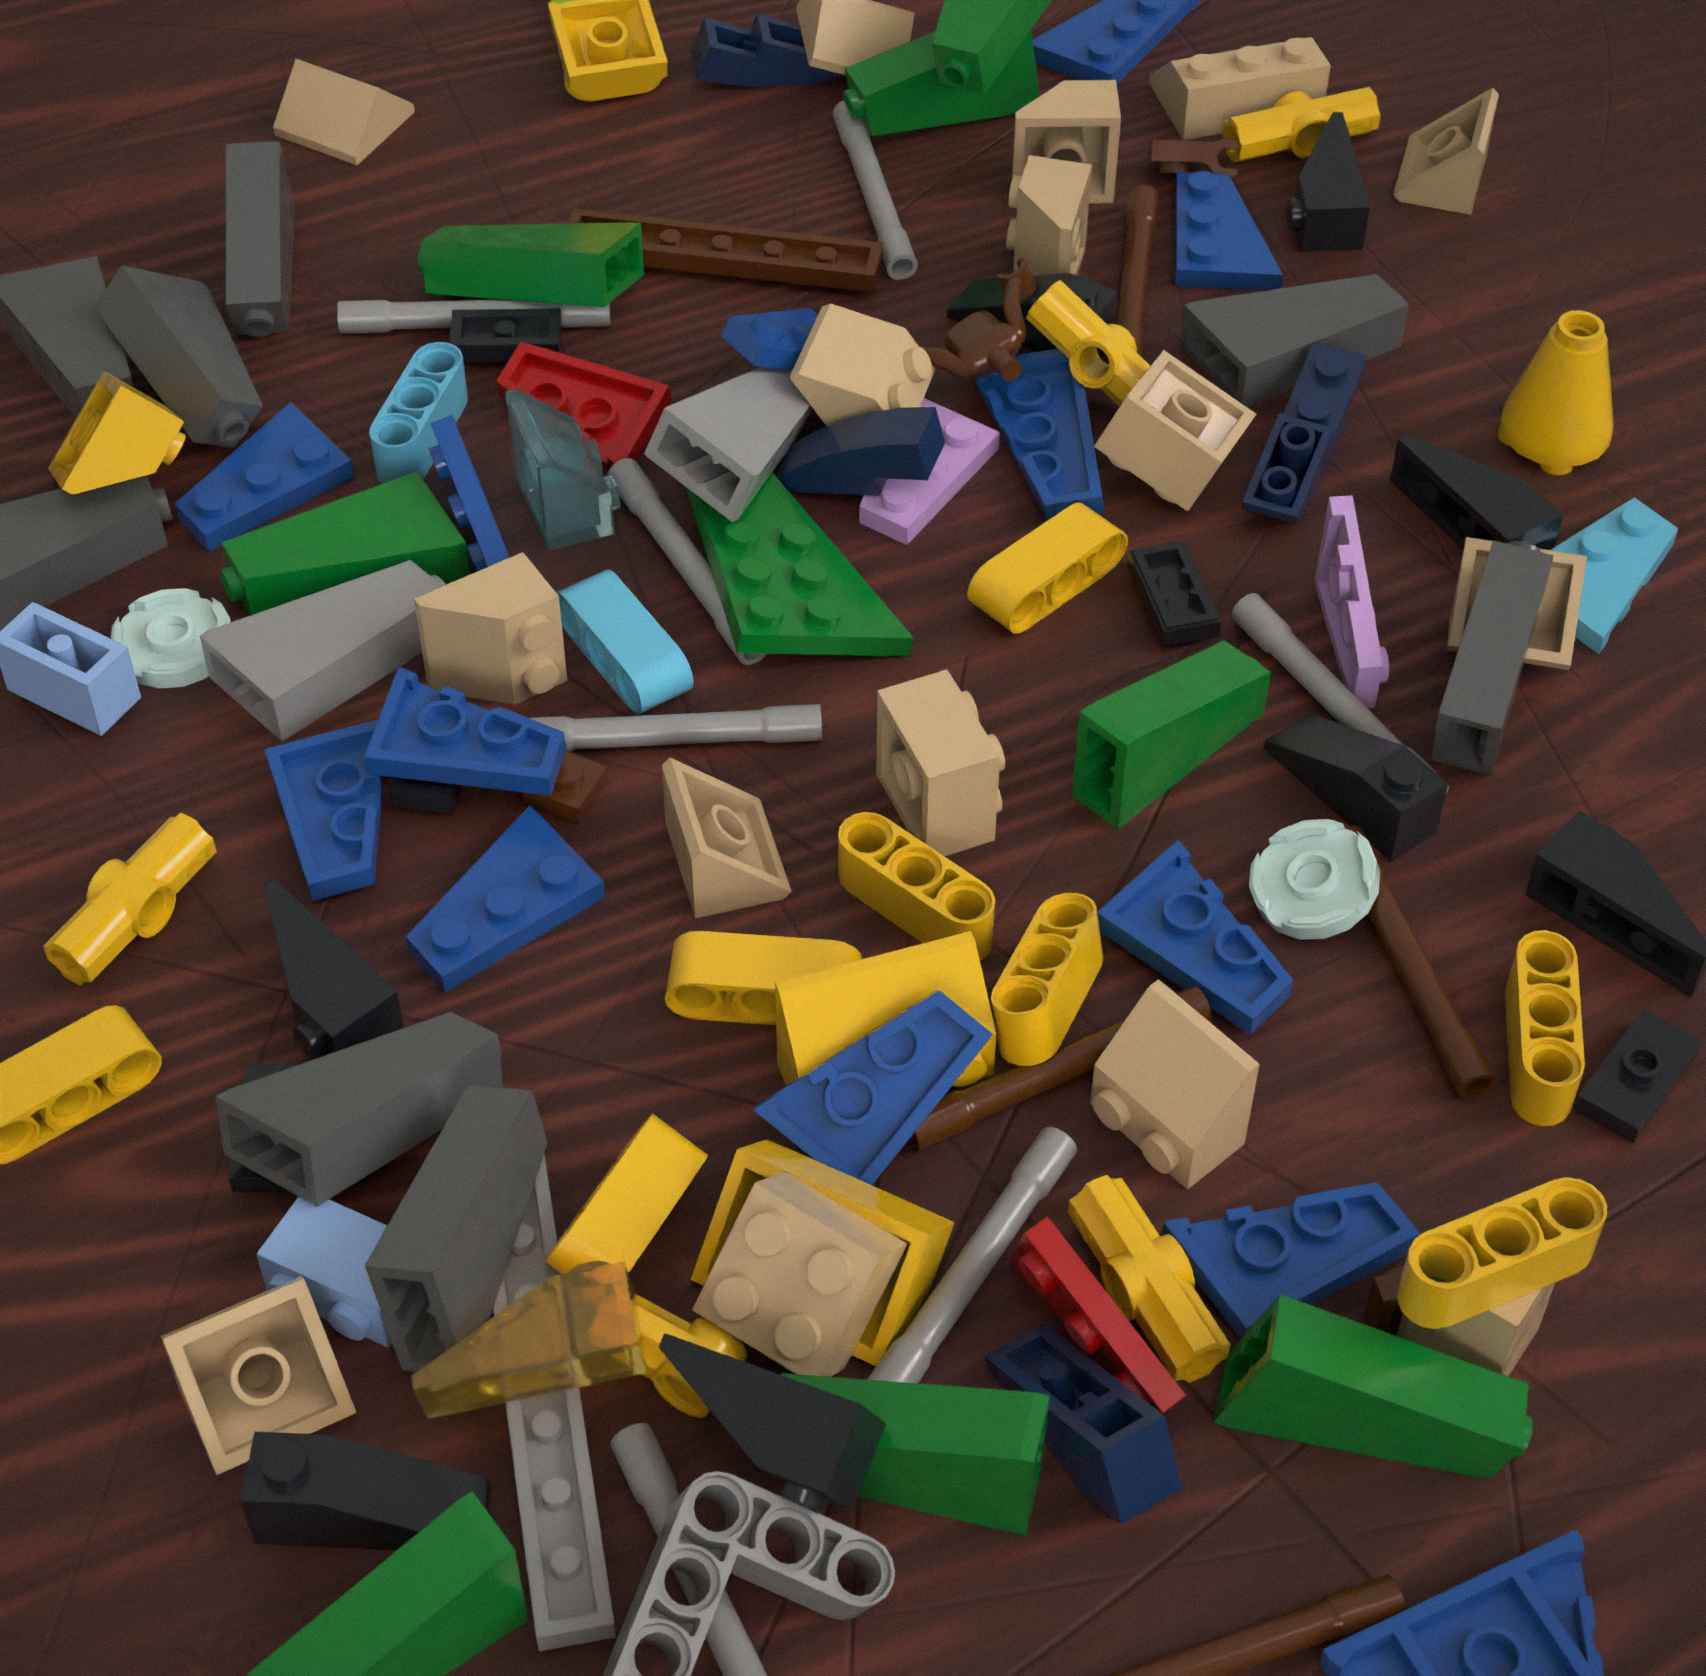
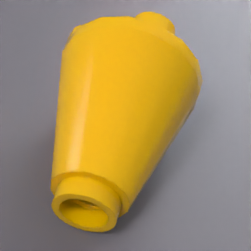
[1497,310,1614,476]

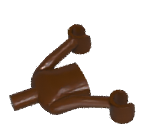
[921,259,1037,381]

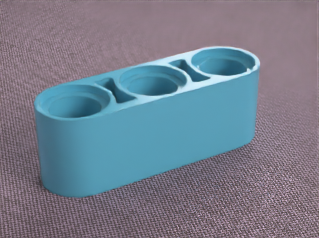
[369,342,468,484]
[556,569,694,715]

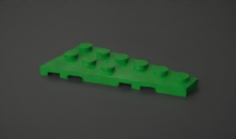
[685,472,914,656]

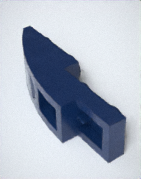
[1242,341,1367,524]

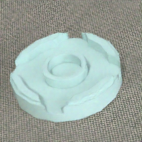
[111,588,231,689]
[1249,819,1380,940]

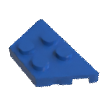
[1319,1529,1604,1676]

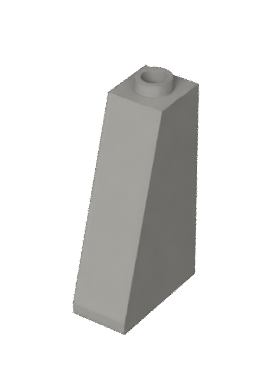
[644,367,812,522]
[200,560,446,742]

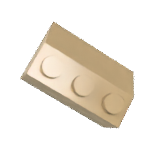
[1149,37,1331,141]

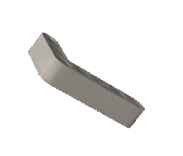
[602,1471,895,1676]

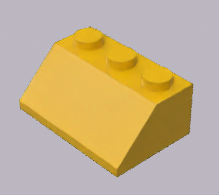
[48,371,186,495]
[775,931,997,1087]
[691,1139,955,1366]

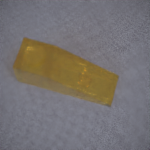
[411,1261,648,1419]

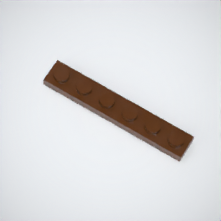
[568,208,883,292]

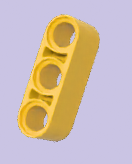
[967,503,1128,634]
[838,812,995,960]
[990,893,1103,1066]
[1505,930,1585,1126]
[665,931,862,1025]
[0,1005,162,1165]
[545,1113,708,1305]
[1397,1177,1607,1329]

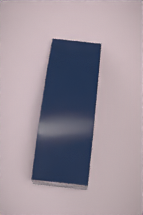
[691,13,845,87]
[776,407,945,496]

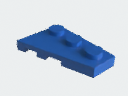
[1175,171,1283,291]
[721,308,818,371]
[175,402,355,551]
[428,415,510,571]
[364,667,566,796]
[264,720,385,901]
[406,805,605,993]
[1097,839,1293,1035]
[752,989,993,1185]
[1161,1182,1421,1339]

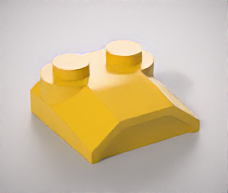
[548,0,668,101]

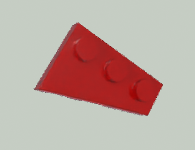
[496,342,672,471]
[1010,1216,1186,1415]

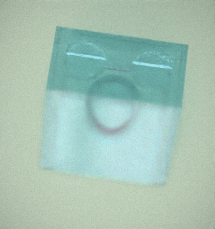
[505,389,620,551]

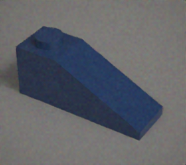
[984,1323,1183,1525]

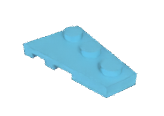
[1551,497,1678,655]

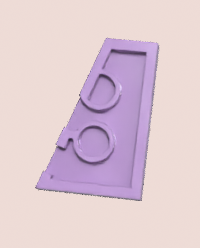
[859,398,1000,545]
[1314,495,1389,709]

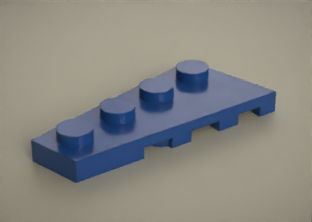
[1033,0,1202,85]
[972,348,1105,521]

